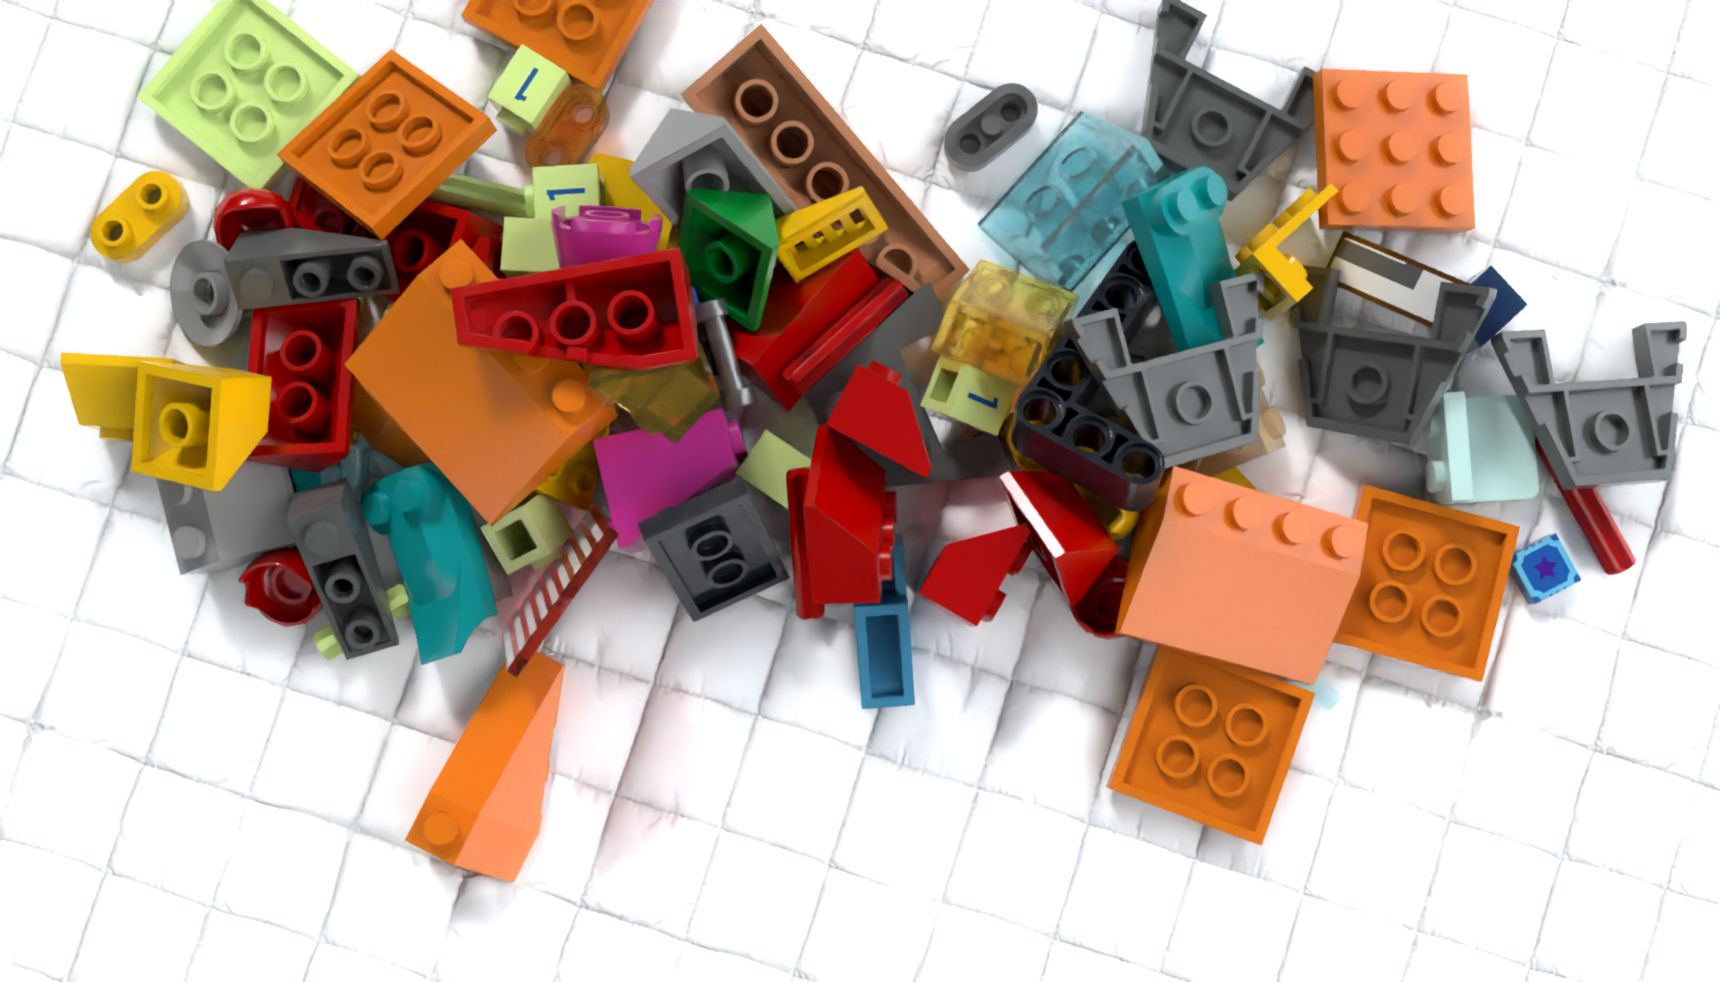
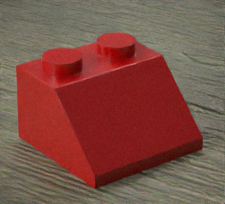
[826,360,932,478]

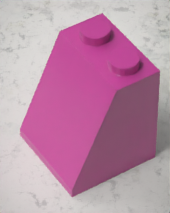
[593,408,748,553]

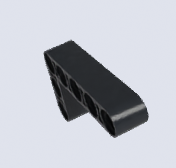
[1011,240,1165,512]

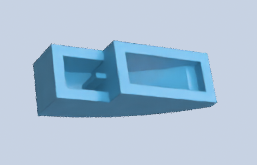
[854,533,915,709]

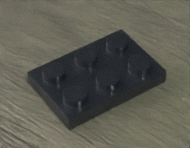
[638,476,790,622]

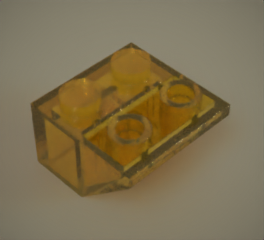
[931,259,1080,390]
[582,342,721,444]

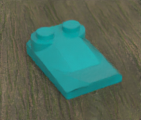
[1121,166,1265,352]
[362,461,498,665]

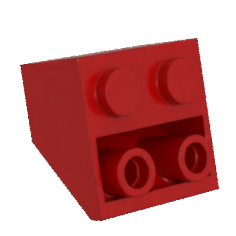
[915,524,1034,627]

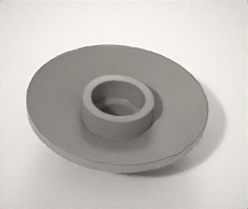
[170,240,243,347]

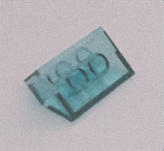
[977,111,1171,297]

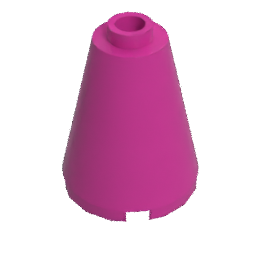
[550,205,663,269]

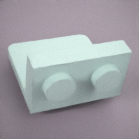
[1422,391,1539,505]

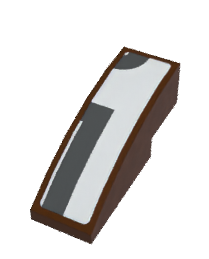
[1326,230,1475,328]

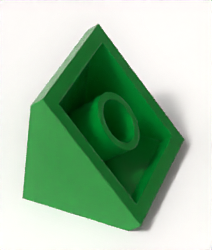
[676,188,779,332]

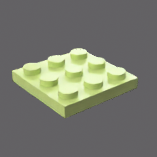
[137,0,361,190]

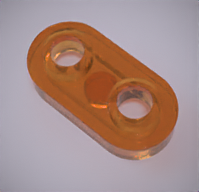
[525,84,610,170]

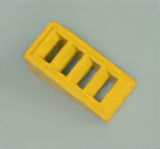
[775,186,888,283]

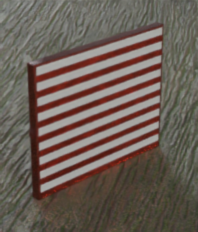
[501,503,620,678]

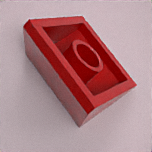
[999,470,1120,607]

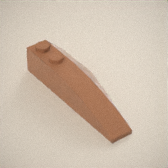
[680,23,970,298]

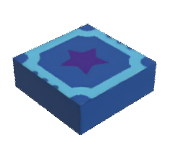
[1510,533,1581,605]

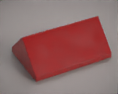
[708,231,880,413]
[246,298,361,473]

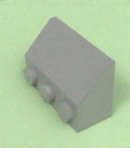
[156,460,296,575]

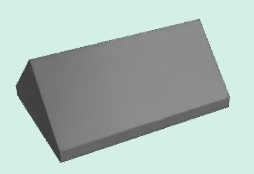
[629,108,799,231]

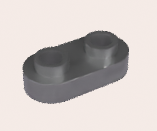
[944,83,1038,172]

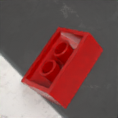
[803,425,898,604]

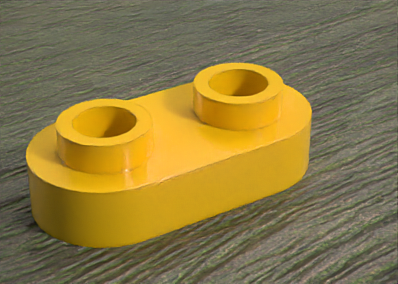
[90,171,189,263]

